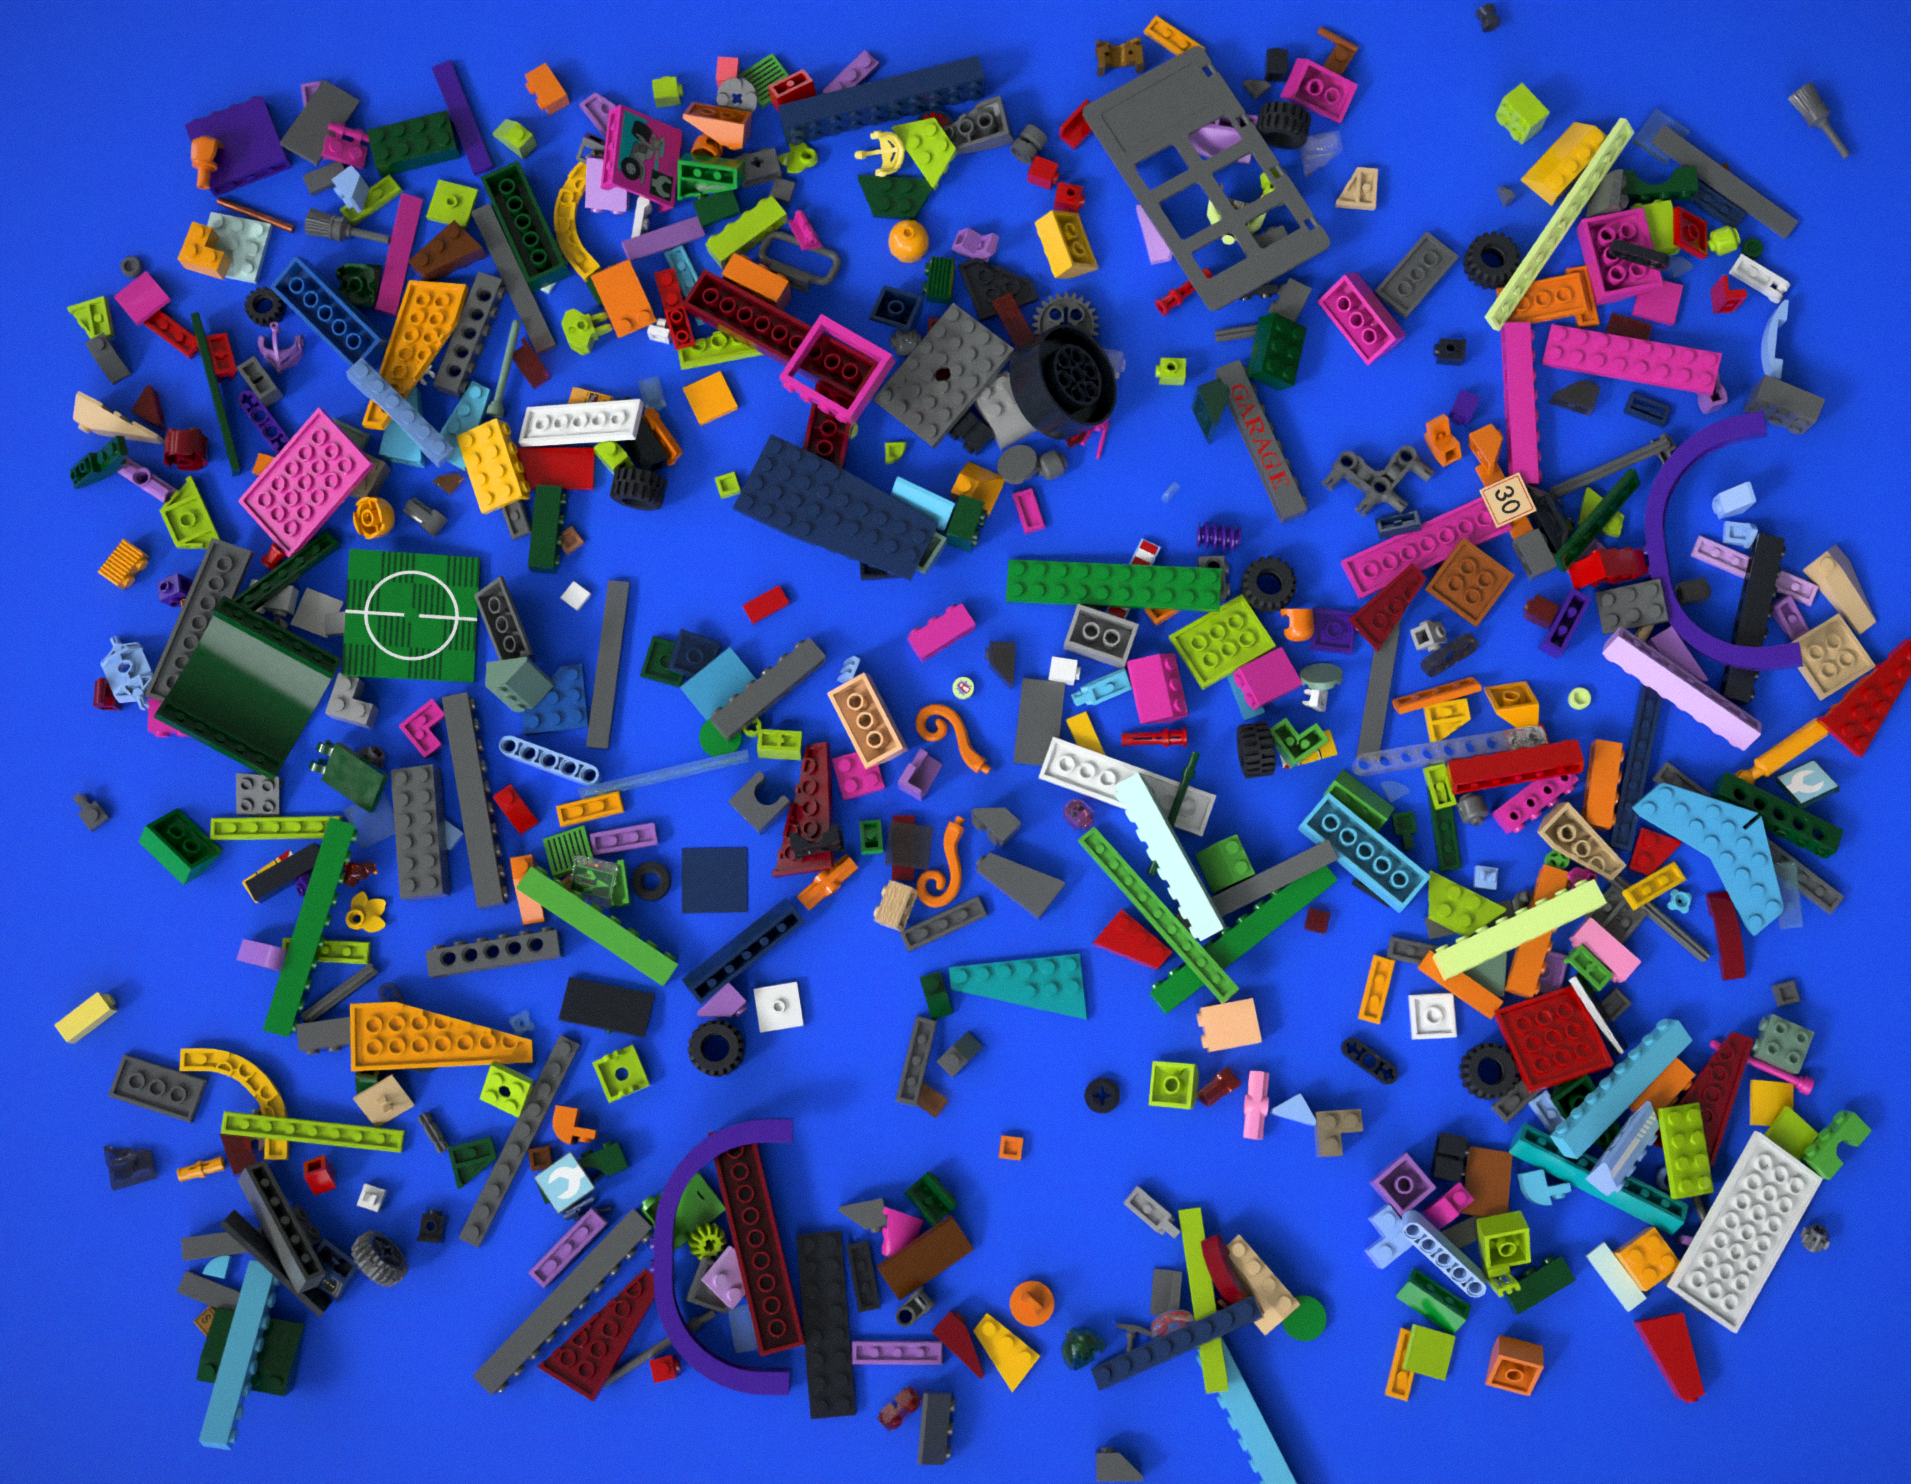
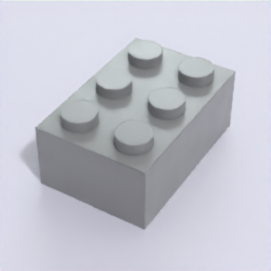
[1063,604,1139,669]

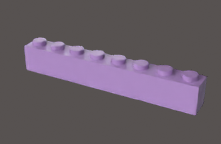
[1602,626,1762,751]

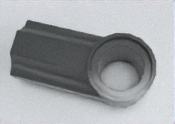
[403,497,448,537]

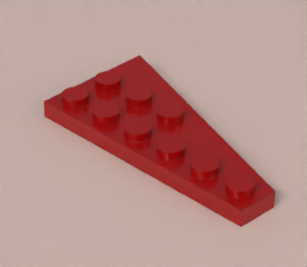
[1816,639,1911,757]

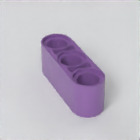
[236,939,287,972]

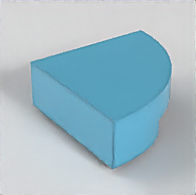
[203,1255,232,1279]

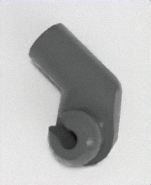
[1511,890,1532,916]

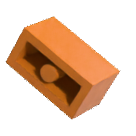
[525,63,570,116]

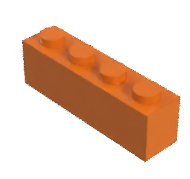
[1581,739,1624,831]

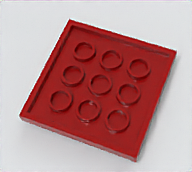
[1494,985,1614,1094]

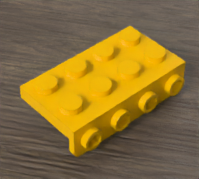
[456,418,530,515]

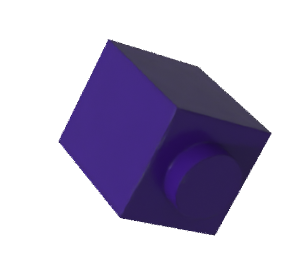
[1447,389,1480,426]

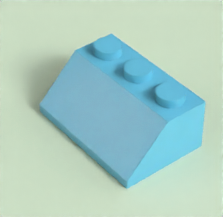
[890,477,955,537]

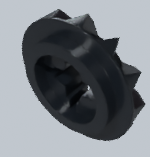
[1084,1078,1120,1114]

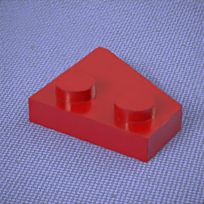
[1627,828,1682,876]

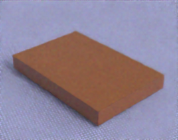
[1461,1146,1513,1217]

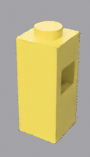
[54,992,118,1044]

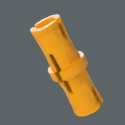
[177,1156,226,1182]

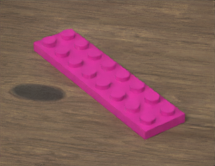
[1542,324,1722,395]
[1340,497,1513,600]

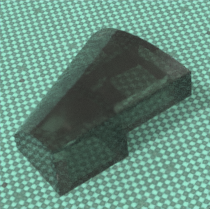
[103,1145,158,1191]

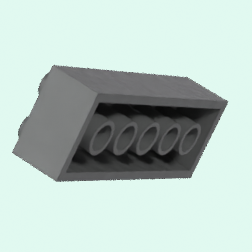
[391,764,451,902]

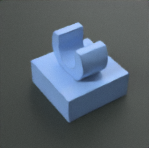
[1473,865,1498,891]

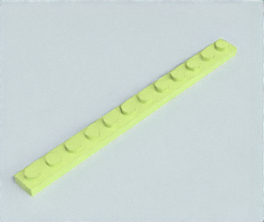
[1485,118,1635,331]

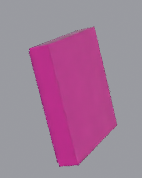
[1632,280,1683,326]

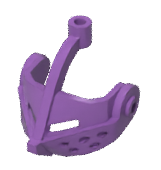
[258,322,305,374]

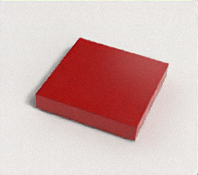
[1673,206,1708,260]

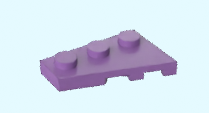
[579,92,616,140]

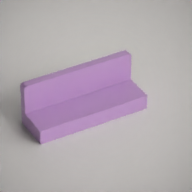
[1136,204,1172,265]

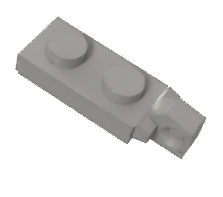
[1123,1186,1181,1239]

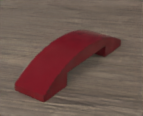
[1705,891,1745,981]
[1201,1233,1264,1314]

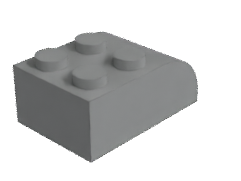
[973,370,1037,450]

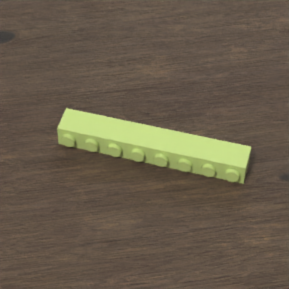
[1432,879,1607,981]

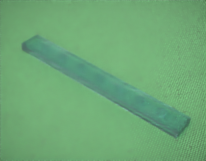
[578,749,751,799]

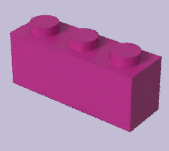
[908,603,976,663]

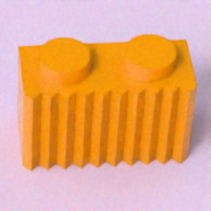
[98,539,149,591]

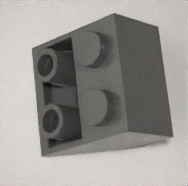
[971,808,1021,848]

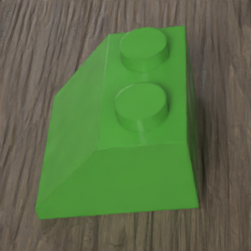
[1195,834,1255,894]

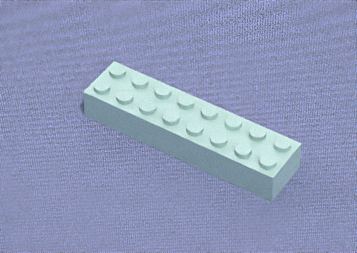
[1114,773,1227,941]

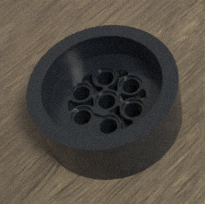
[1009,324,1117,440]

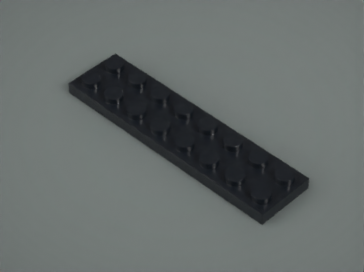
[796,1231,856,1419]

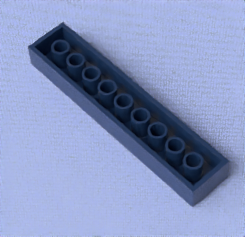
[778,55,984,146]

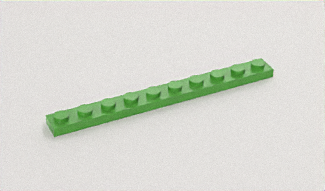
[1078,827,1239,1005]

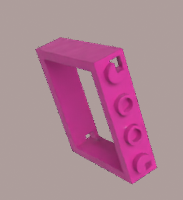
[779,314,895,425]

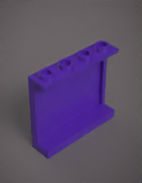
[184,95,292,197]

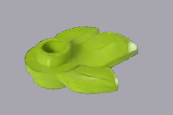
[777,142,818,173]

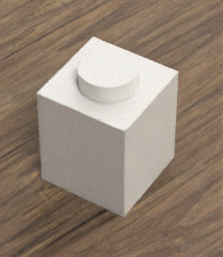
[1048,656,1081,686]

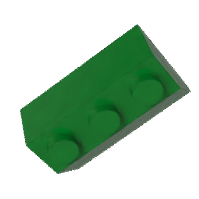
[138,808,223,885]

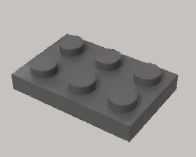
[1595,579,1669,635]

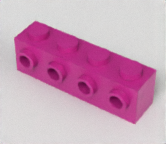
[1491,774,1579,834]

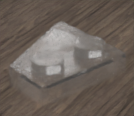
[1299,131,1343,177]

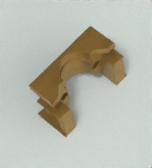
[1095,37,1145,76]

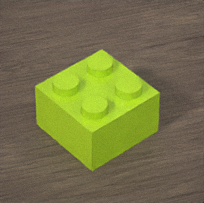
[1495,83,1550,145]
[1476,1210,1531,1271]

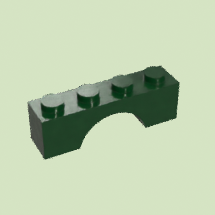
[1623,166,1698,203]
[536,1140,631,1204]

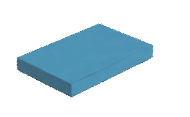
[679,647,757,721]

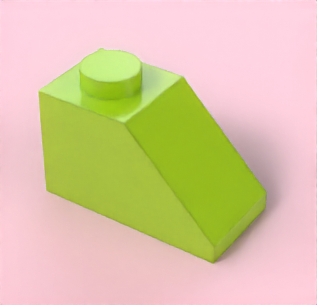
[492,119,537,160]

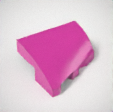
[882,1207,923,1257]

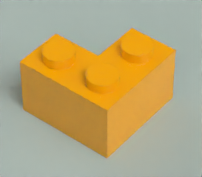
[178,221,231,280]

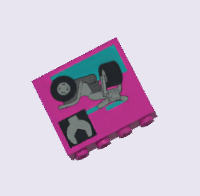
[600,105,682,213]

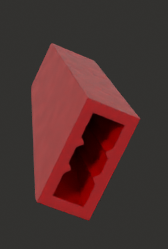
[1633,1312,1705,1403]

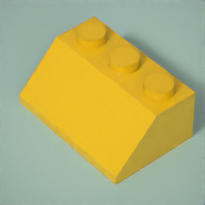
[1035,210,1099,279]

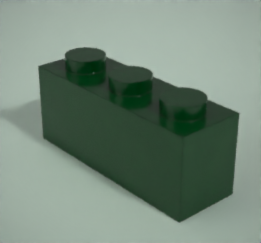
[1503,1254,1576,1315]

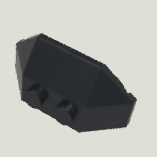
[1525,484,1575,554]

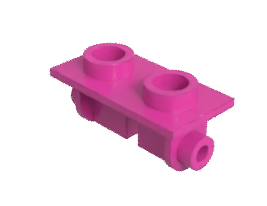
[788,210,822,251]

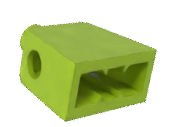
[594,441,635,475]

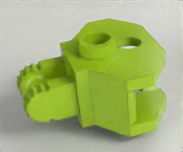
[561,308,612,356]

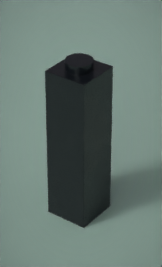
[614,397,668,472]
[245,842,321,903]

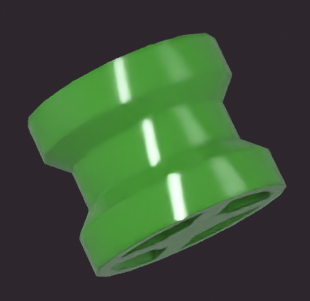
[1544,850,1570,870]

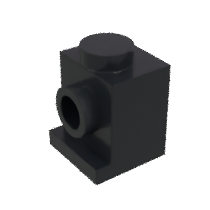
[1433,338,1466,366]
[417,1210,448,1244]

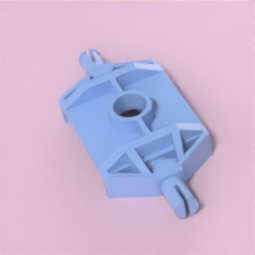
[100,636,153,710]

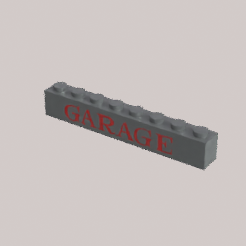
[1214,360,1308,524]

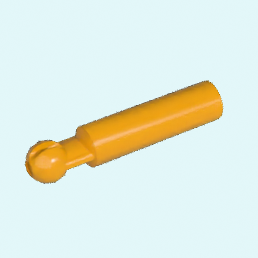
[1734,718,1829,785]

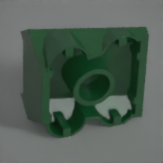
[336,263,382,307]

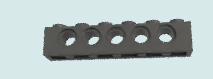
[433,271,506,399]
[426,927,563,979]

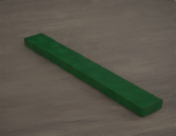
[190,312,241,477]

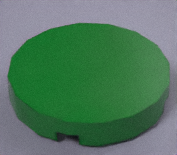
[699,719,742,759]
[1281,1295,1326,1341]

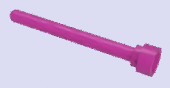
[1710,1040,1815,1095]

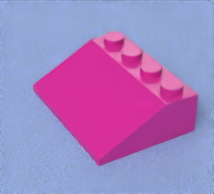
[1576,207,1663,306]

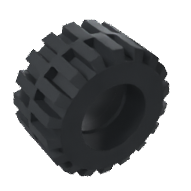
[1256,101,1311,149]
[1463,231,1520,290]
[610,467,667,511]
[1241,556,1297,614]
[1236,721,1276,779]
[687,1020,745,1077]
[1458,1043,1519,1100]

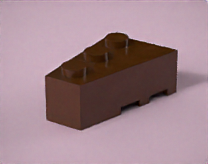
[408,220,487,282]

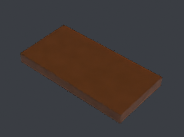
[876,1215,974,1301]

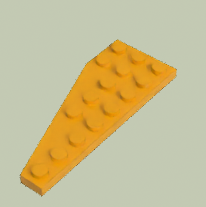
[362,280,469,430]
[350,1002,533,1071]

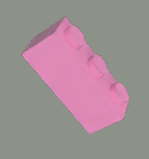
[1568,917,1641,983]

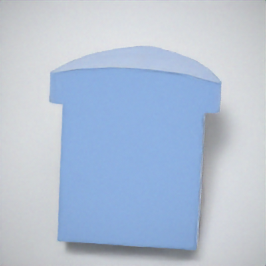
[1722,521,1758,548]

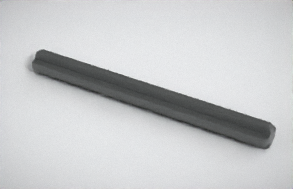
[1550,437,1670,498]
[1603,874,1711,962]

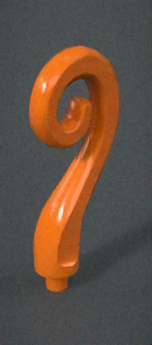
[915,704,992,775]
[916,816,965,908]

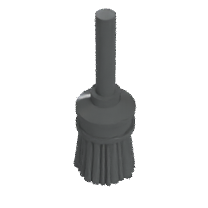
[1788,82,1851,159]
[304,208,391,244]

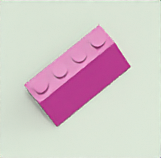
[1317,271,1407,366]

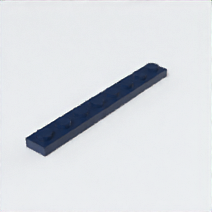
[1608,683,1662,852]
[1091,1295,1264,1391]

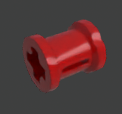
[260,542,287,570]

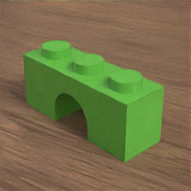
[1800,1110,1872,1180]

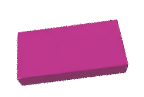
[1012,488,1045,535]

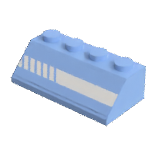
[1585,1100,1660,1196]

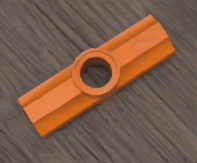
[797,854,858,911]

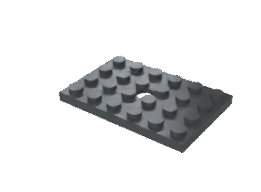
[873,303,1015,449]

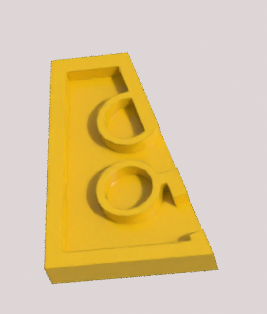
[973,1313,1040,1393]

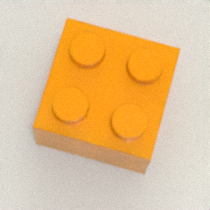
[1612,1227,1680,1291]

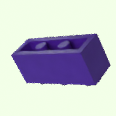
[1538,588,1592,659]

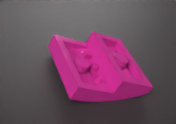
[113,271,171,326]

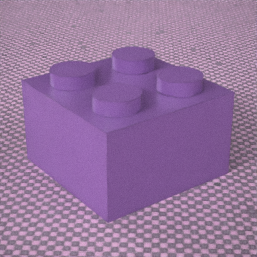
[1369,1153,1436,1217]

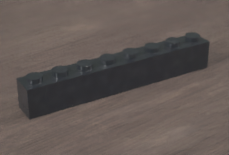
[1719,533,1786,706]

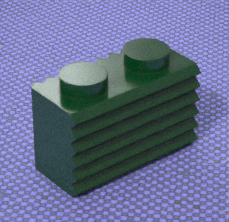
[922,256,955,304]

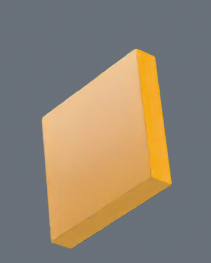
[683,371,738,426]

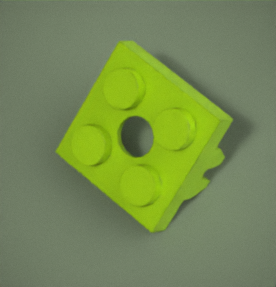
[592,1044,651,1104]
[479,1061,534,1118]

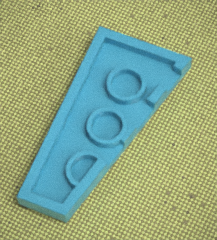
[440,380,492,472]

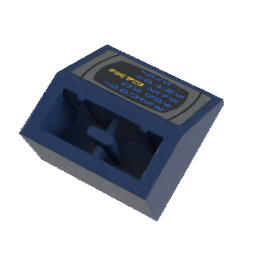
[315,1238,362,1302]

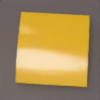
[1750,1080,1794,1126]

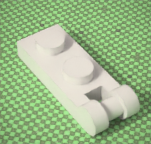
[631,196,652,238]
[1729,254,1790,303]

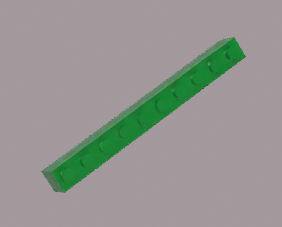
[263,817,359,1037]
[1148,865,1338,1015]

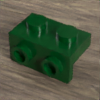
[904,1171,958,1227]

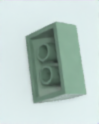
[485,657,554,712]

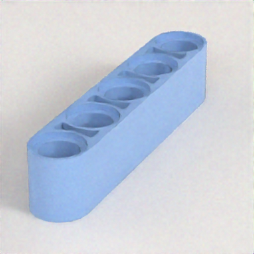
[499,736,602,788]
[1402,1210,1486,1298]

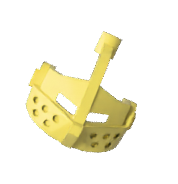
[855,130,905,177]

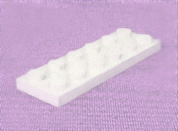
[518,399,644,447]

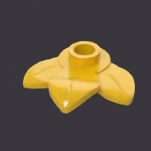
[346,891,386,933]

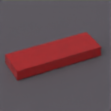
[143,310,199,360]

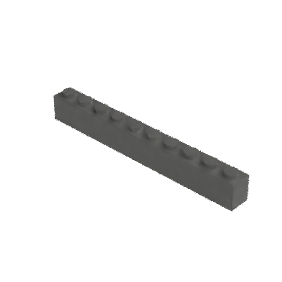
[442,692,509,910]
[472,1208,654,1395]

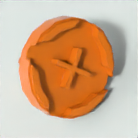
[1009,1280,1054,1327]

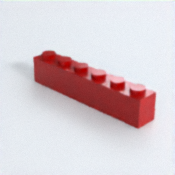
[1447,739,1584,795]

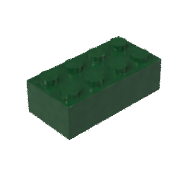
[367,110,461,178]

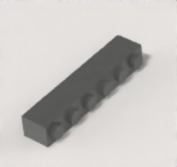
[710,637,826,742]
[238,1161,326,1294]

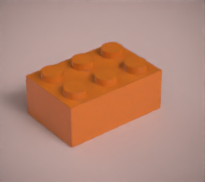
[721,253,792,311]

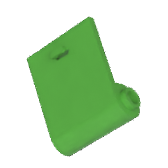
[640,1172,726,1252]

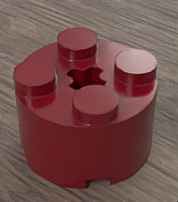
[163,428,209,471]

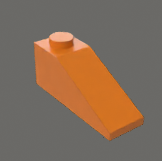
[510,854,545,925]

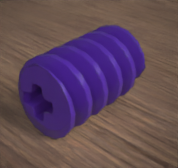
[1196,521,1241,552]

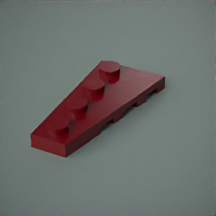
[1348,563,1427,652]

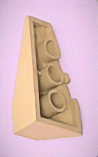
[73,391,164,445]
[1802,544,1876,635]
[1537,802,1627,881]

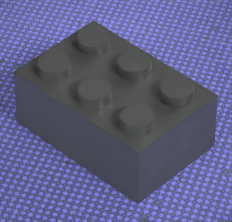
[1743,374,1825,435]

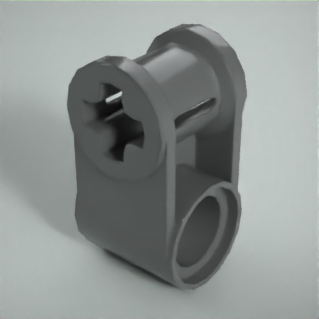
[895,1286,937,1327]

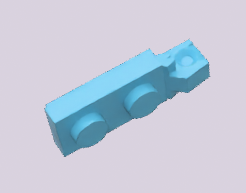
[1071,668,1132,706]

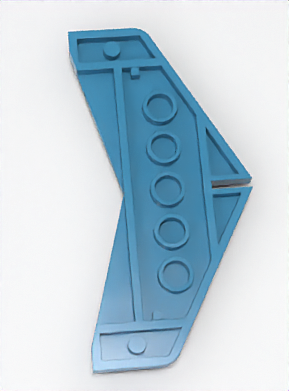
[1632,782,1784,936]

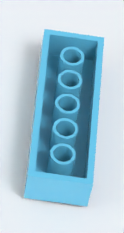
[1298,792,1431,913]

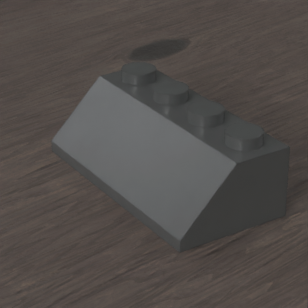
[474,576,536,663]

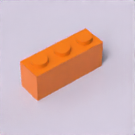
[1628,1057,1695,1119]

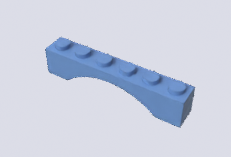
[346,358,454,468]

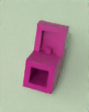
[1421,1182,1474,1229]

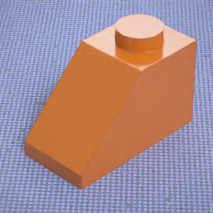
[1468,423,1503,476]

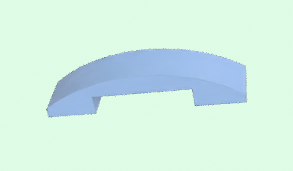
[1761,300,1789,380]

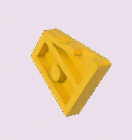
[1423,698,1471,746]

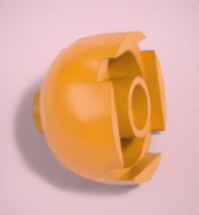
[888,220,929,263]
[353,496,395,539]

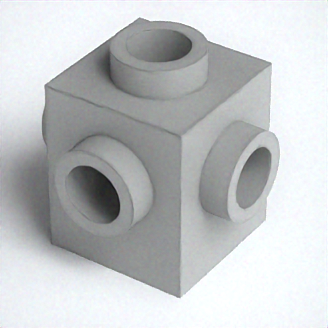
[1410,620,1448,652]

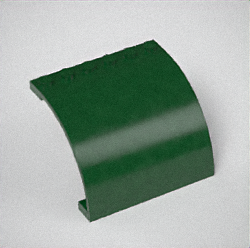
[153,595,342,780]

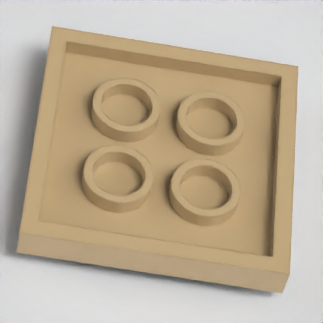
[1791,613,1876,701]

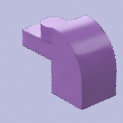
[951,228,999,263]

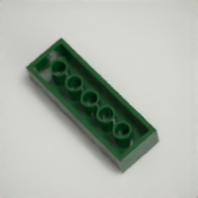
[480,160,571,292]

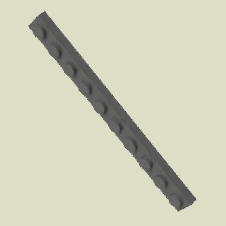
[1652,761,1844,915]
[459,1035,581,1248]

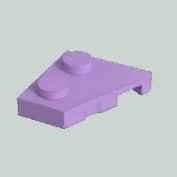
[701,1246,745,1309]

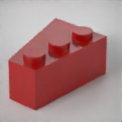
[1092,909,1172,971]

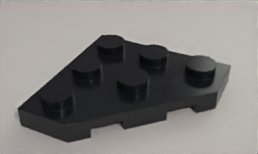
[958,258,1039,323]

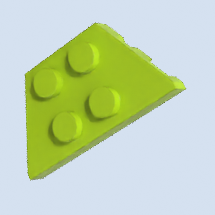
[892,118,958,190]
[159,475,222,549]
[1428,870,1507,938]

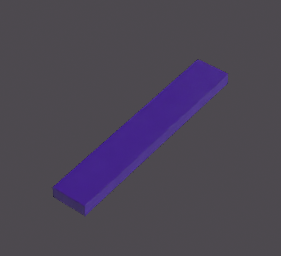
[431,60,494,176]

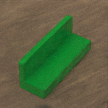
[1396,1267,1471,1335]

